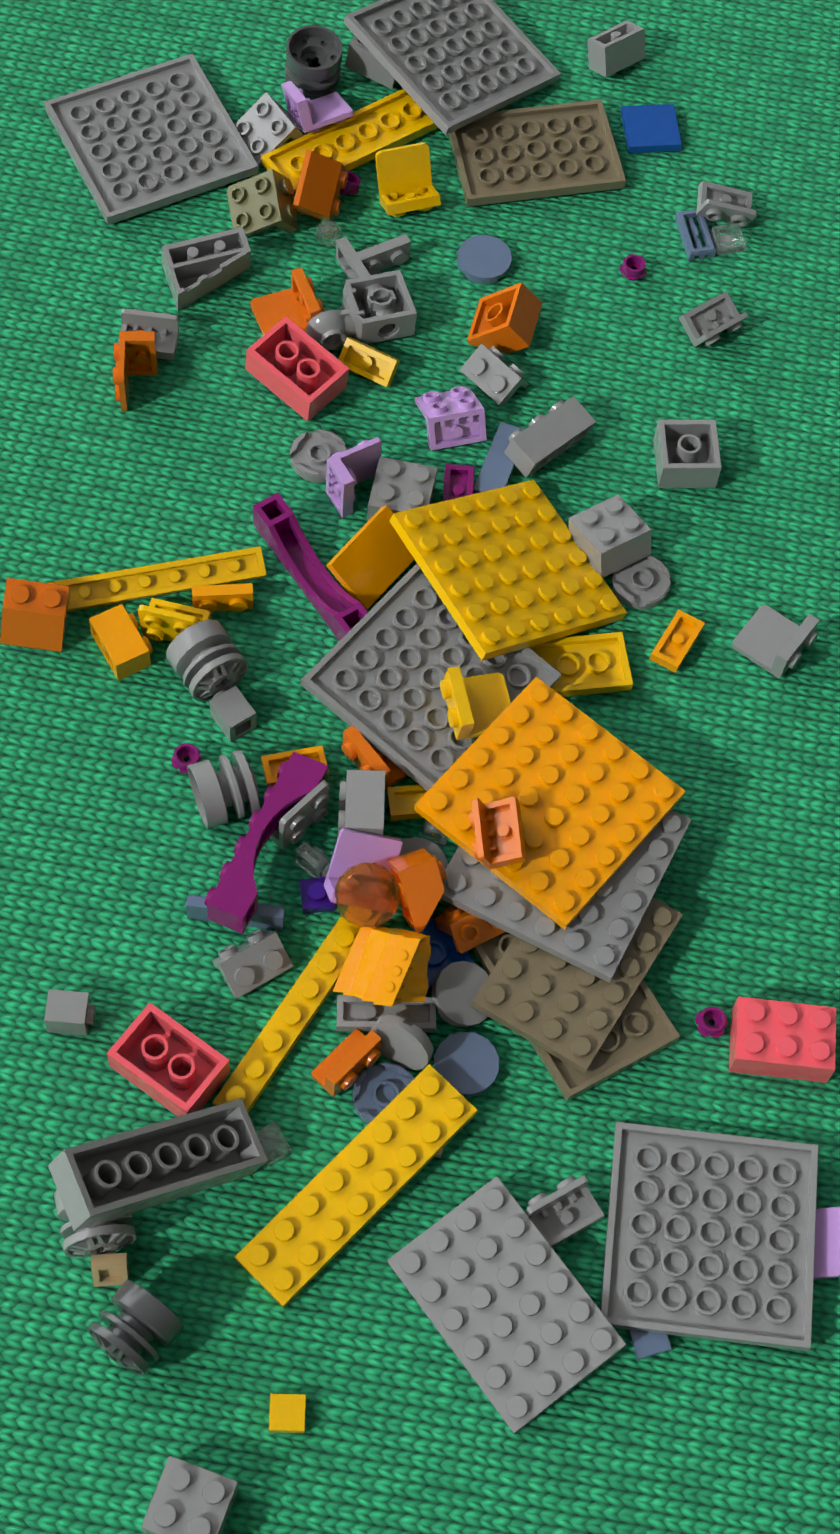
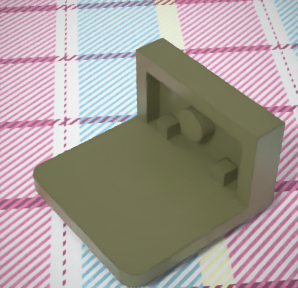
[227,169,298,237]

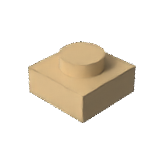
[91,1252,129,1287]

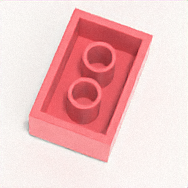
[245,316,349,422]
[729,996,836,1083]
[107,1002,230,1117]

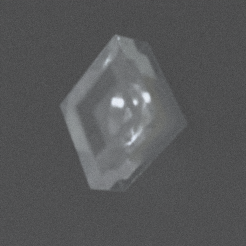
[711,223,746,255]
[296,841,328,878]
[256,1121,292,1169]

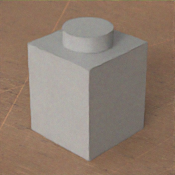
[209,685,257,742]
[44,989,96,1035]

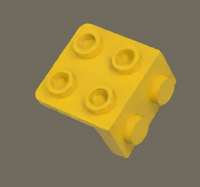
[375,142,441,217]
[138,598,211,642]
[440,666,511,740]

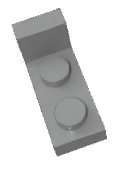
[336,234,411,279]

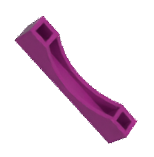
[253,493,368,641]
[204,752,328,934]

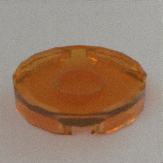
[335,863,400,927]

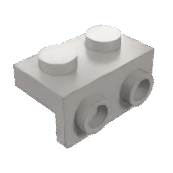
[696,181,757,227]
[679,291,749,347]
[118,309,180,360]
[459,343,529,407]
[212,928,293,998]
[525,1175,605,1248]

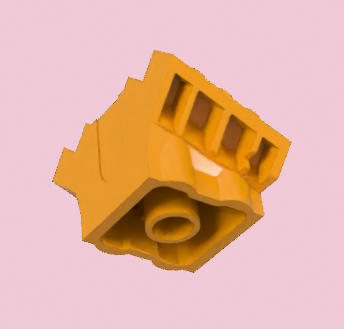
[333,925,431,1007]

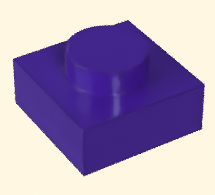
[299,877,335,914]

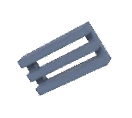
[675,210,716,261]

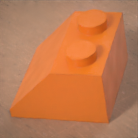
[293,149,348,223]
[467,282,542,354]
[0,578,70,653]
[387,848,447,933]

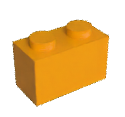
[89,604,153,681]

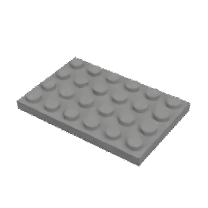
[387,1176,626,1435]

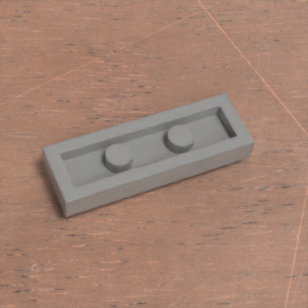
[336,995,436,1033]

